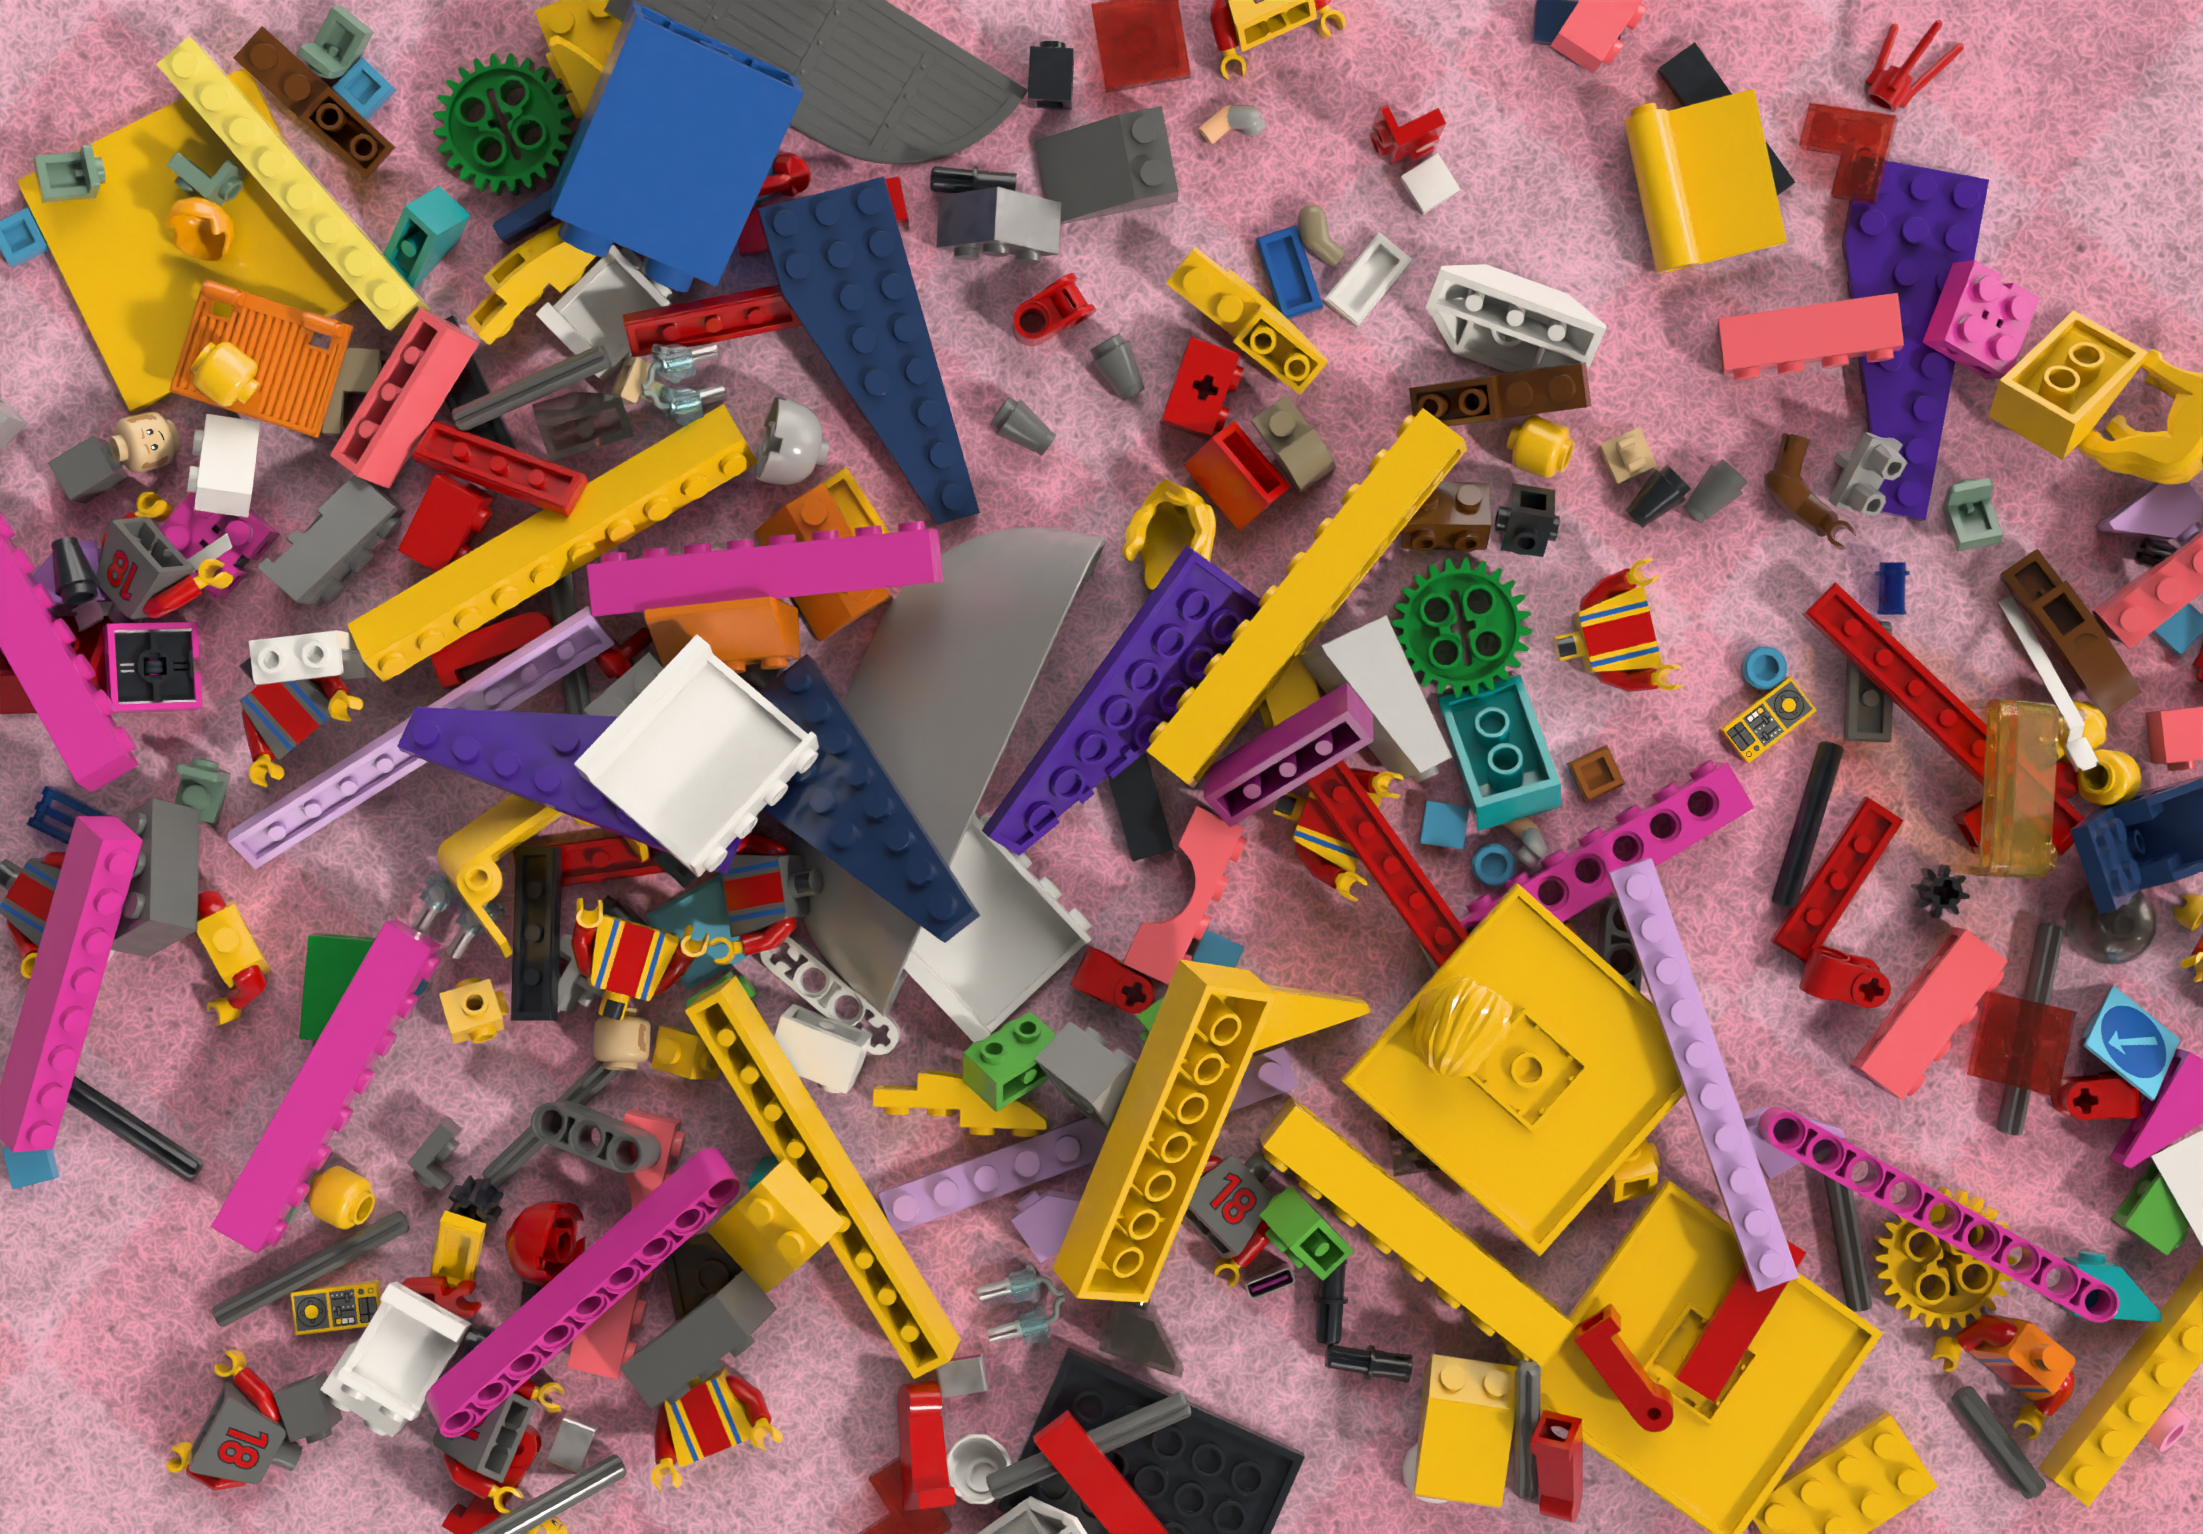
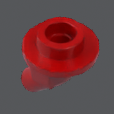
[757,152,811,198]
[596,627,653,679]

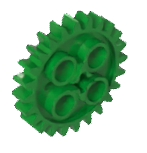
[433,53,576,196]
[1390,557,1532,698]

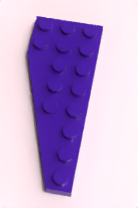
[1842,156,1989,521]
[982,545,1261,856]
[397,707,742,875]

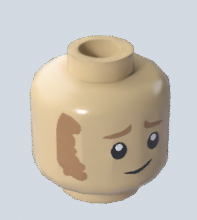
[109,412,180,473]
[593,1008,651,1071]

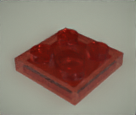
[1091,0,1191,93]
[1967,991,2077,1097]

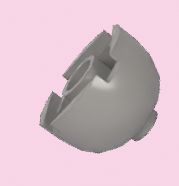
[755,397,829,486]

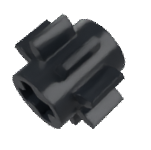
[1911,864,1970,918]
[448,1175,504,1226]

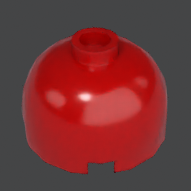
[505,1200,586,1287]

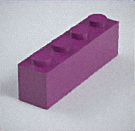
[1204,683,1374,827]

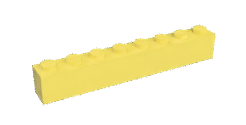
[156,36,431,337]

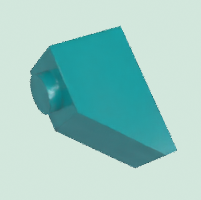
[383,186,471,289]
[2060,1251,2162,1322]

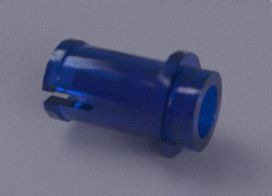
[1874,562,1910,615]

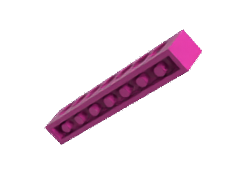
[1458,760,1755,930]

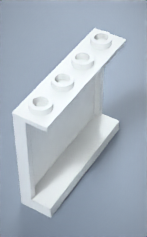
[574,635,819,877]
[904,813,1092,1043]

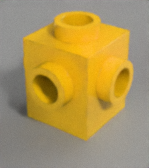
[439,977,509,1045]
[1606,1138,1660,1203]

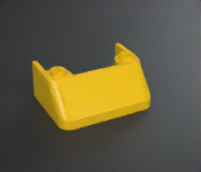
[437,794,649,958]

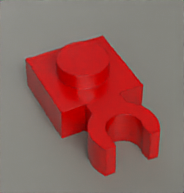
[402,1276,482,1318]

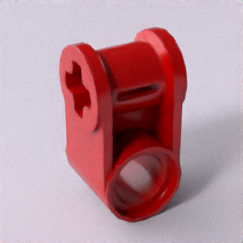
[1013,273,1096,346]
[1799,945,1891,1008]
[1070,946,1155,1014]
[2050,1071,2142,1121]

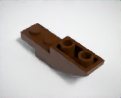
[233,26,396,179]
[1409,362,1592,427]
[1999,548,2141,717]

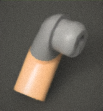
[1198,105,1265,145]
[1502,817,1547,868]

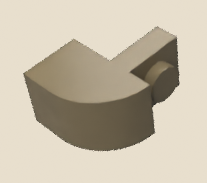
[322,348,390,438]
[1251,394,1336,495]

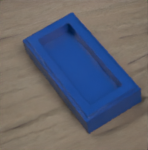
[1255,225,1323,320]

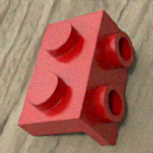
[1370,104,1446,165]

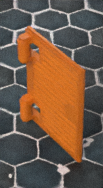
[169,279,353,438]

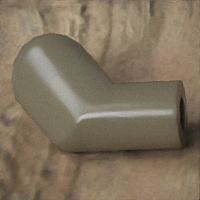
[1298,205,1345,267]

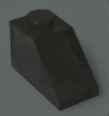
[532,392,634,462]
[1099,1298,1184,1378]

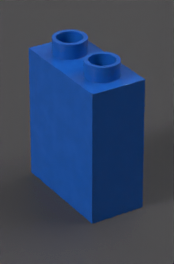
[550,1,804,292]

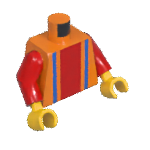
[1931,1315,2076,1440]

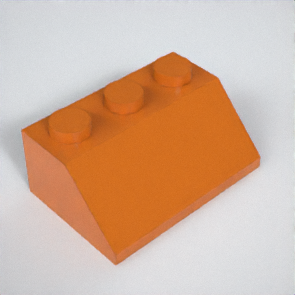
[754,483,894,642]
[644,596,801,673]

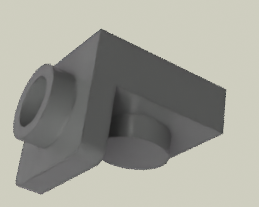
[407,1118,462,1190]

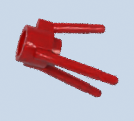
[1865,20,1964,112]

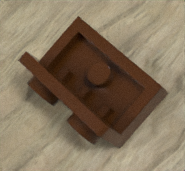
[1401,482,1492,552]

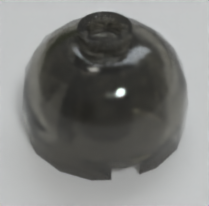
[2064,883,2157,965]

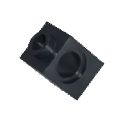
[1028,41,1074,110]

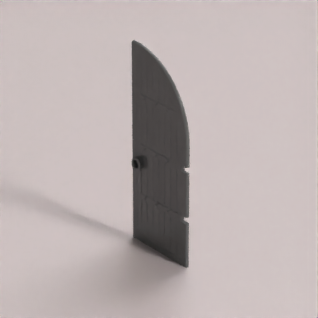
[604,0,1028,165]

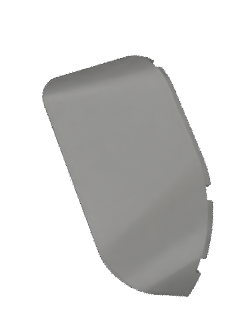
[791,527,1106,1016]

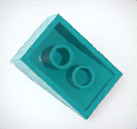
[1438,674,1561,831]

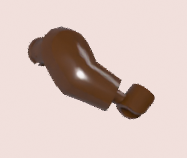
[1764,433,1856,550]

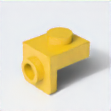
[651,1026,720,1079]

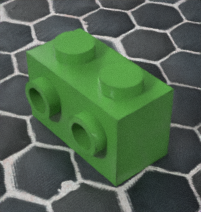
[963,1011,1057,1112]
[1259,1185,1354,1281]

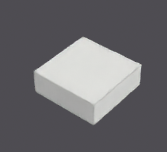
[1400,153,1461,215]

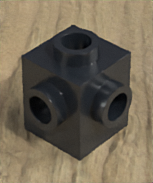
[1494,483,1560,557]

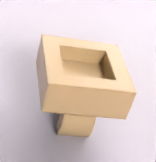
[608,357,664,406]
[1598,427,1657,485]

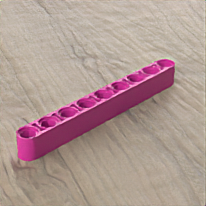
[1758,1107,2119,1323]
[425,1148,741,1438]

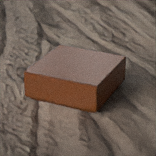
[1566,745,1625,802]

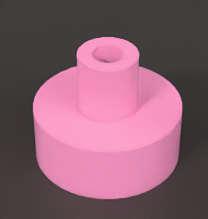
[2146,1407,2190,1452]

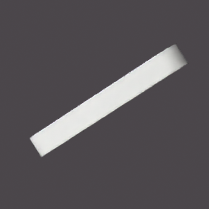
[760,934,900,1055]

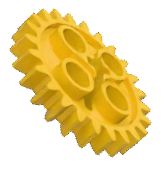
[1871,1186,2017,1330]

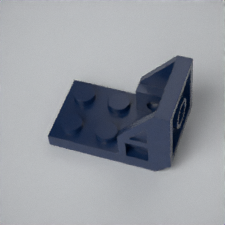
[2070,775,2203,914]

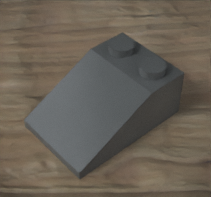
[1035,106,1178,225]

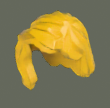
[1121,479,1216,591]
[1411,974,1513,1078]

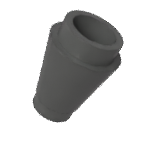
[1090,333,1145,401]
[989,397,1056,456]
[1683,459,1748,524]

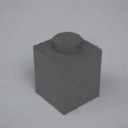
[48,436,129,504]
[273,1370,343,1444]

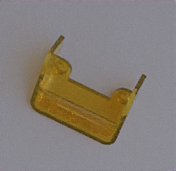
[1953,698,2065,879]

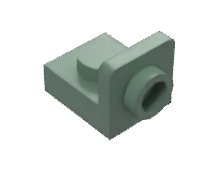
[175,757,231,824]

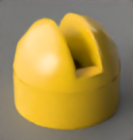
[2173,893,2203,932]

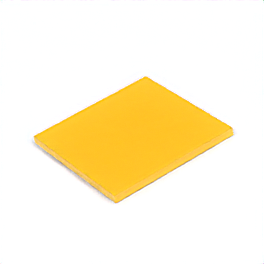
[17,68,362,413]
[1341,883,1685,1257]
[1540,1178,1884,1534]

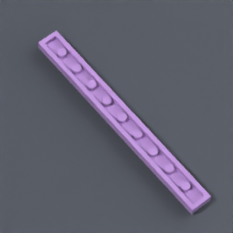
[228,606,614,869]
[1607,858,1799,1292]
[879,1045,1298,1233]

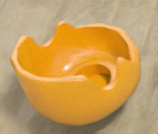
[165,196,235,262]

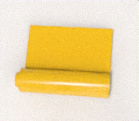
[1624,89,1787,274]

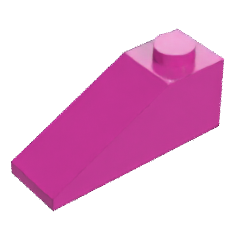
[2108,1048,2203,1169]

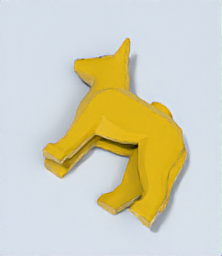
[2078,349,2203,485]

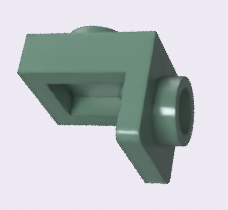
[297,5,374,79]
[33,145,106,203]
[167,152,247,206]
[1942,478,2003,552]

